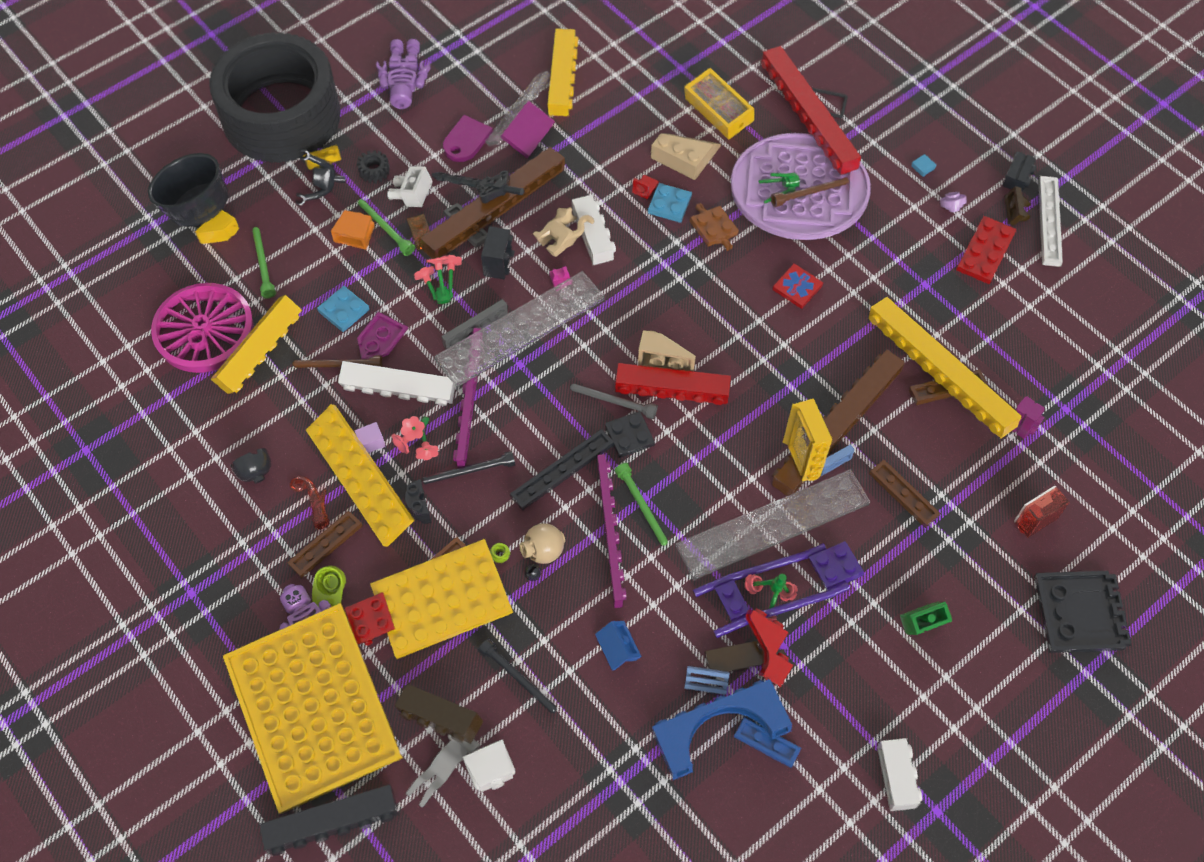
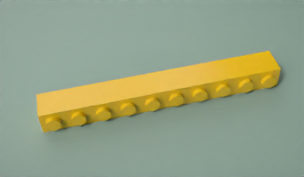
[868,297,1022,438]

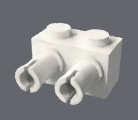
[388,167,432,207]

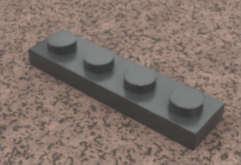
[442,299,508,351]

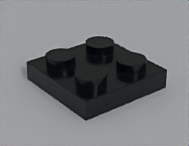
[605,411,655,458]

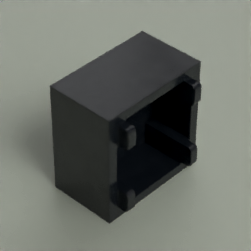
[481,226,515,280]

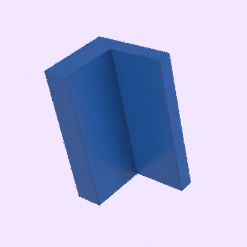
[595,621,641,670]

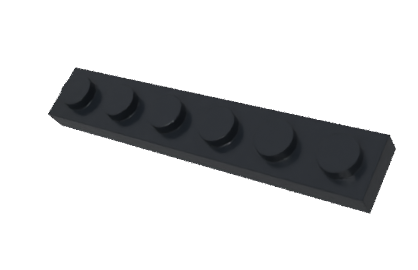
[510,429,614,511]

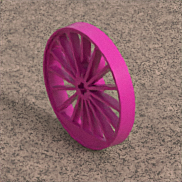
[151,283,254,373]

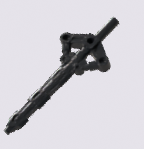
[432,170,524,203]

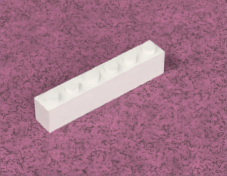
[338,361,456,406]

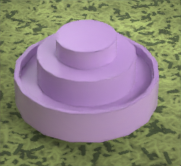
[940,192,967,212]

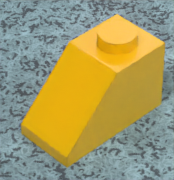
[195,210,239,244]

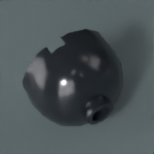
[230,448,271,484]

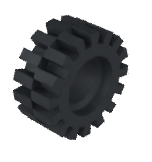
[357,150,390,183]

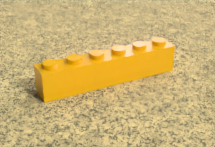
[548,29,578,116]
[211,295,302,394]

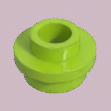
[490,543,510,563]

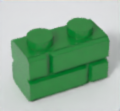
[900,602,952,635]

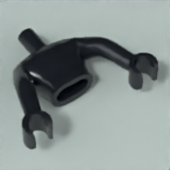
[295,148,346,205]

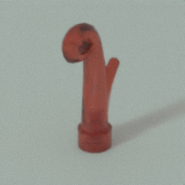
[290,476,330,530]

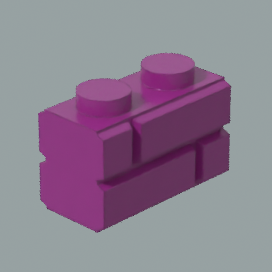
[1012,396,1045,439]

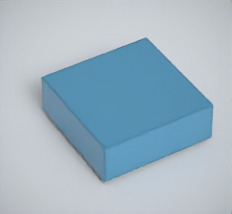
[911,154,936,177]

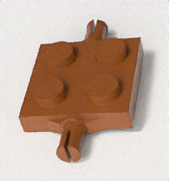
[690,203,739,251]

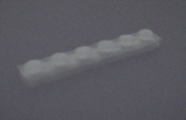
[485,71,551,146]

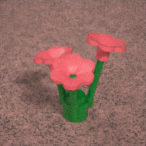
[414,255,462,304]

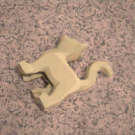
[533,208,594,257]

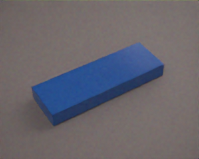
[734,717,801,768]

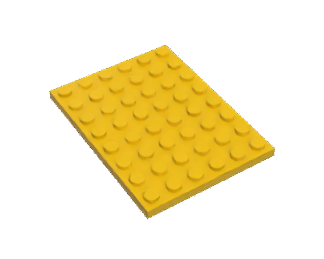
[223,603,403,814]

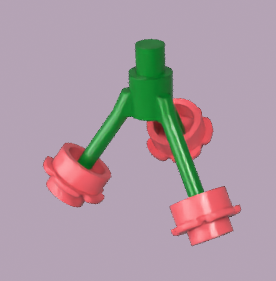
[744,574,798,621]

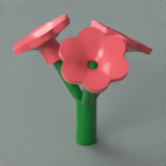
[391,416,439,460]

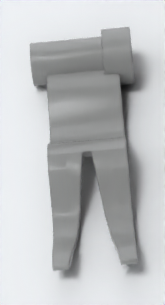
[406,735,480,808]

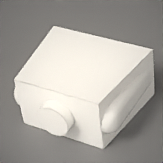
[463,739,515,792]

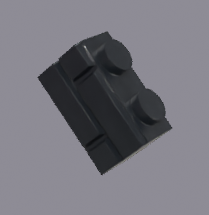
[1003,152,1037,192]

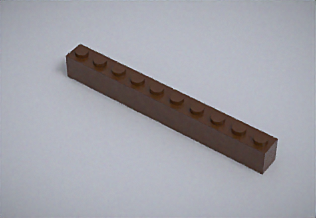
[421,147,565,259]
[772,350,905,499]

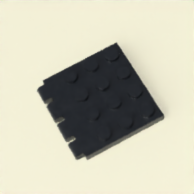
[1034,571,1132,653]

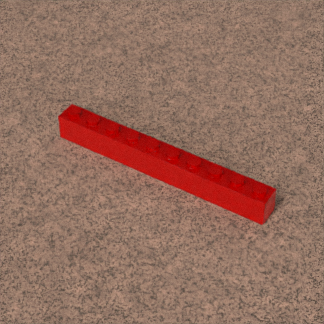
[761,46,861,175]

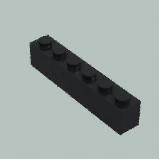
[260,785,399,856]

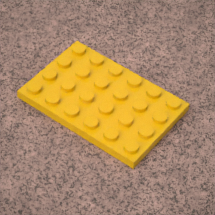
[370,539,513,659]

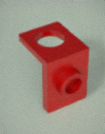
[632,175,659,200]

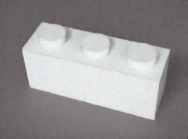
[877,738,922,811]

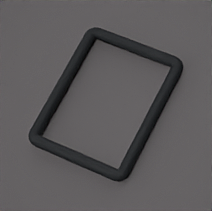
[812,88,848,118]

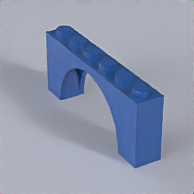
[652,679,792,780]

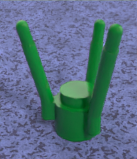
[758,173,800,204]

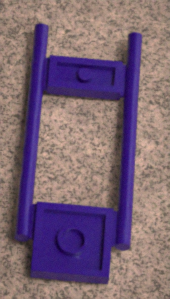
[693,541,864,638]

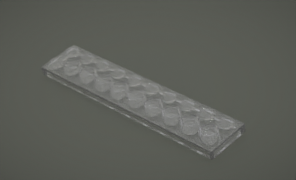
[434,271,605,387]
[676,469,870,580]

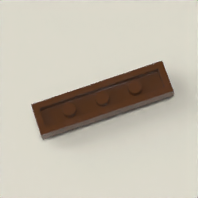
[909,369,988,405]
[869,460,941,528]
[287,510,363,579]

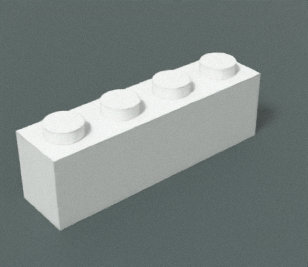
[572,195,616,265]

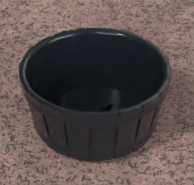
[148,153,228,227]

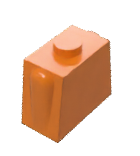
[331,210,375,250]

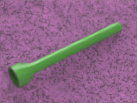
[358,199,415,256]
[252,227,276,298]
[614,463,668,546]

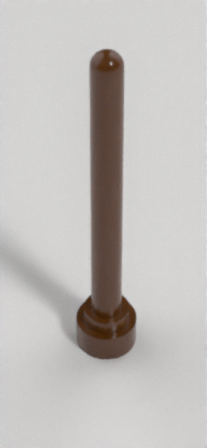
[771,177,849,208]
[292,355,383,368]

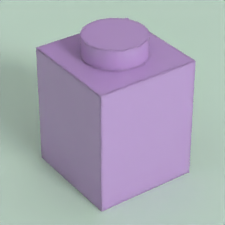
[354,422,385,453]

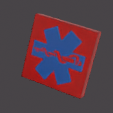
[772,264,823,309]

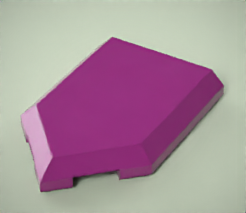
[357,312,409,359]

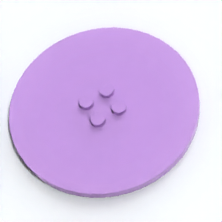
[731,133,871,240]

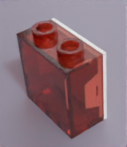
[1014,486,1070,538]

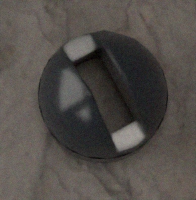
[525,564,541,581]

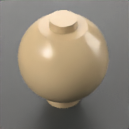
[520,523,565,564]

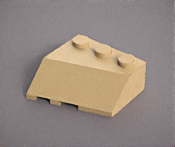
[651,134,721,180]

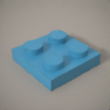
[648,183,692,223]
[317,285,370,332]

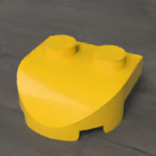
[303,145,341,170]

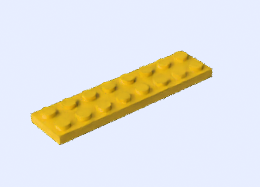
[306,404,415,547]

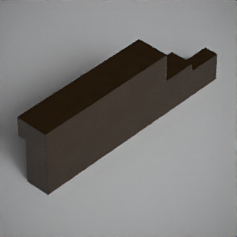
[704,641,786,672]

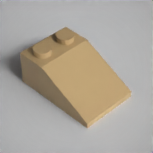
[638,330,696,371]

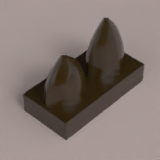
[1004,186,1031,226]

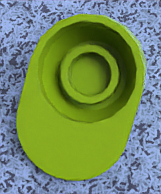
[312,566,346,607]

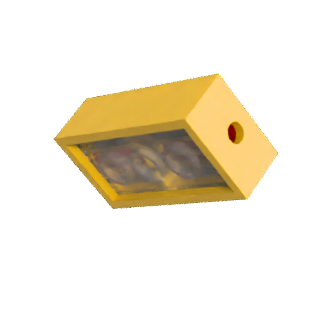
[684,68,754,140]

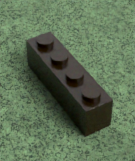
[395,684,484,744]

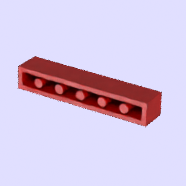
[615,363,731,405]

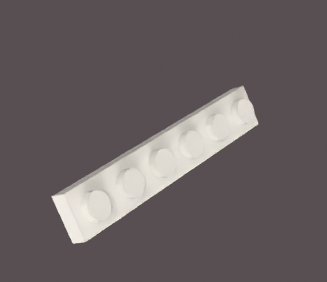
[1038,176,1063,267]

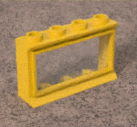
[782,398,832,482]

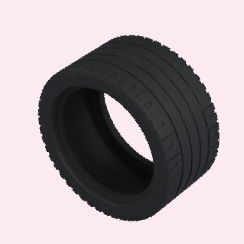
[209,32,341,163]

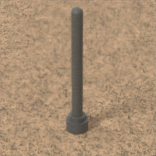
[570,384,658,419]

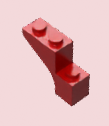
[745,608,793,687]

